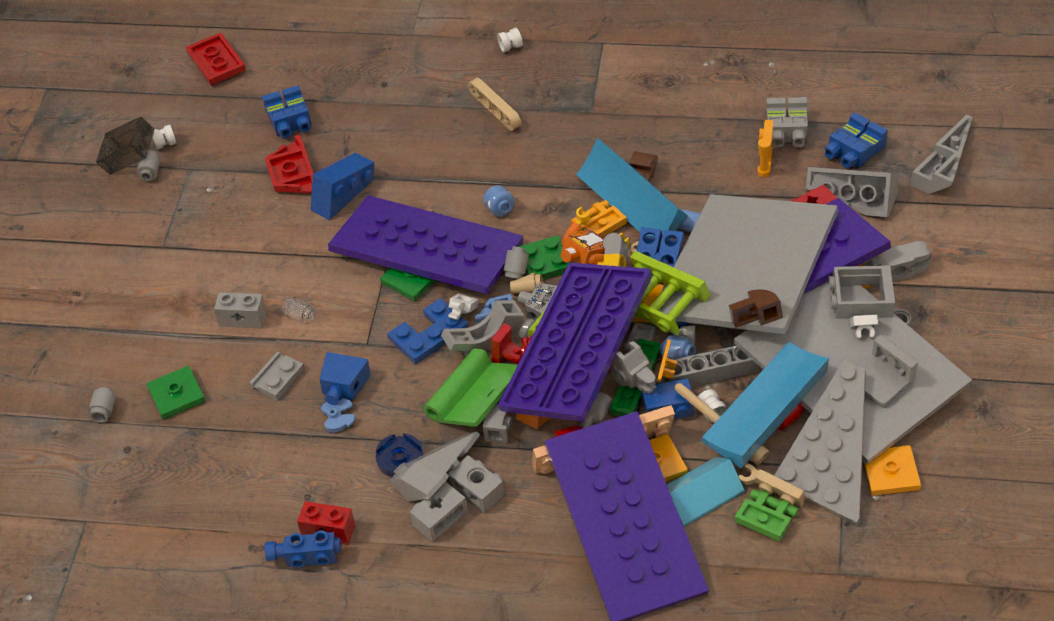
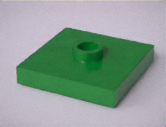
[380,268,436,302]
[146,365,206,419]

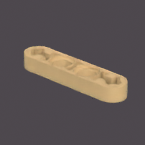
[468,78,522,131]

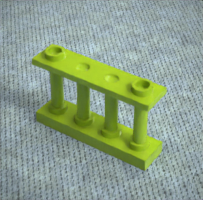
[630,251,711,335]

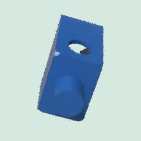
[320,352,371,405]

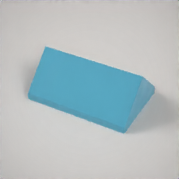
[667,457,745,527]

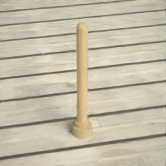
[675,383,770,466]

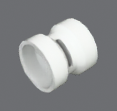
[497,28,523,53]
[151,125,177,150]
[698,389,728,423]

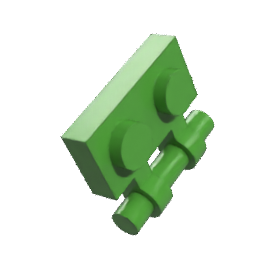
[735,489,799,542]

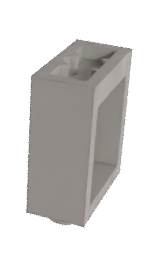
[829,266,895,318]

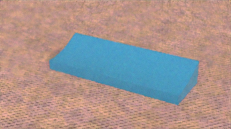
[576,138,688,238]
[702,342,829,468]

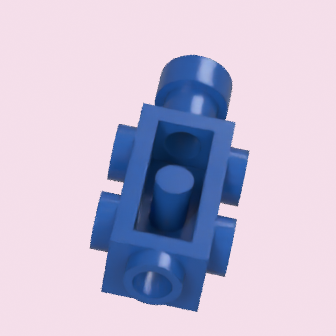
[264,531,342,568]

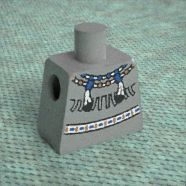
[518,283,557,320]

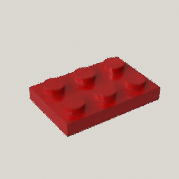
[185,32,246,86]

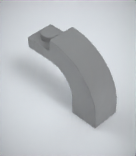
[441,300,525,356]

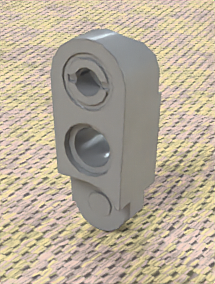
[864,241,932,282]

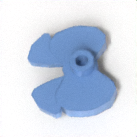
[321,398,355,433]

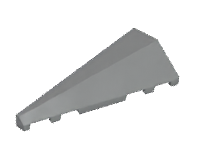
[910,115,973,194]

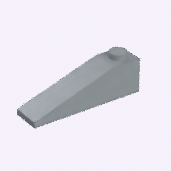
[806,167,899,217]
[390,431,480,502]

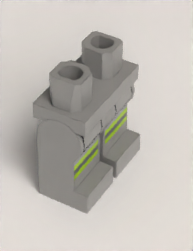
[766,97,808,148]

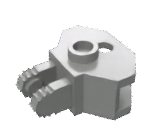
[611,341,656,394]

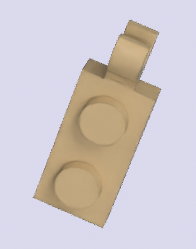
[739,464,806,507]

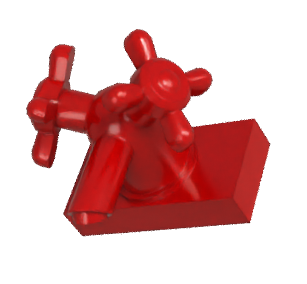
[491,323,532,364]

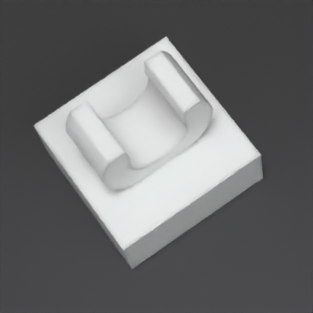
[850,315,878,338]

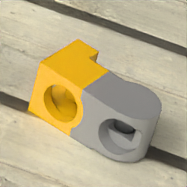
[597,233,628,267]

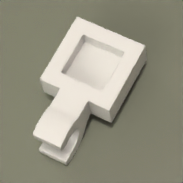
[448,293,479,320]

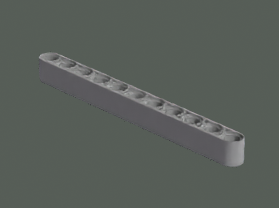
[665,309,911,387]

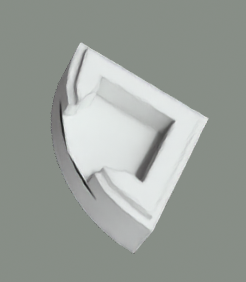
[673,326,695,345]

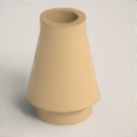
[510,272,544,294]

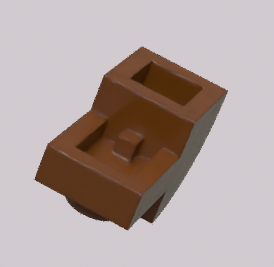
[629,151,658,182]
[729,289,783,328]

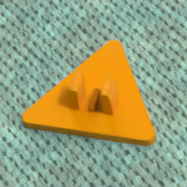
[655,339,677,384]

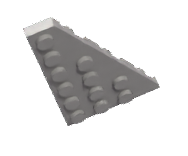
[774,360,866,526]

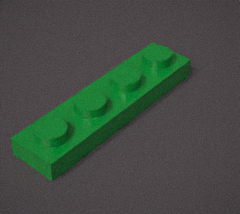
[610,338,661,417]

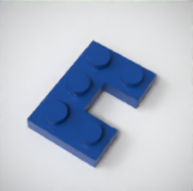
[387,298,469,365]

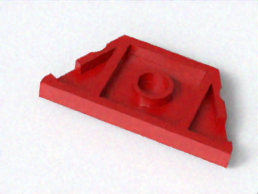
[264,135,314,194]

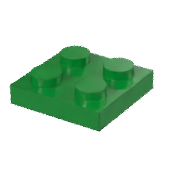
[519,235,571,280]

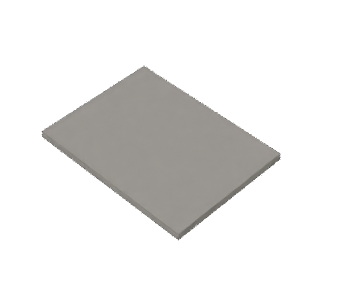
[659,194,838,334]
[734,281,972,465]

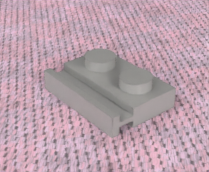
[250,351,305,401]

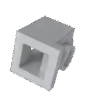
[483,405,512,444]

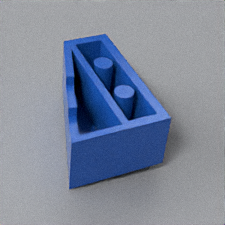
[311,152,374,221]

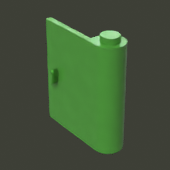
[423,348,518,427]

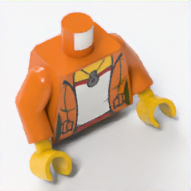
[561,207,630,265]

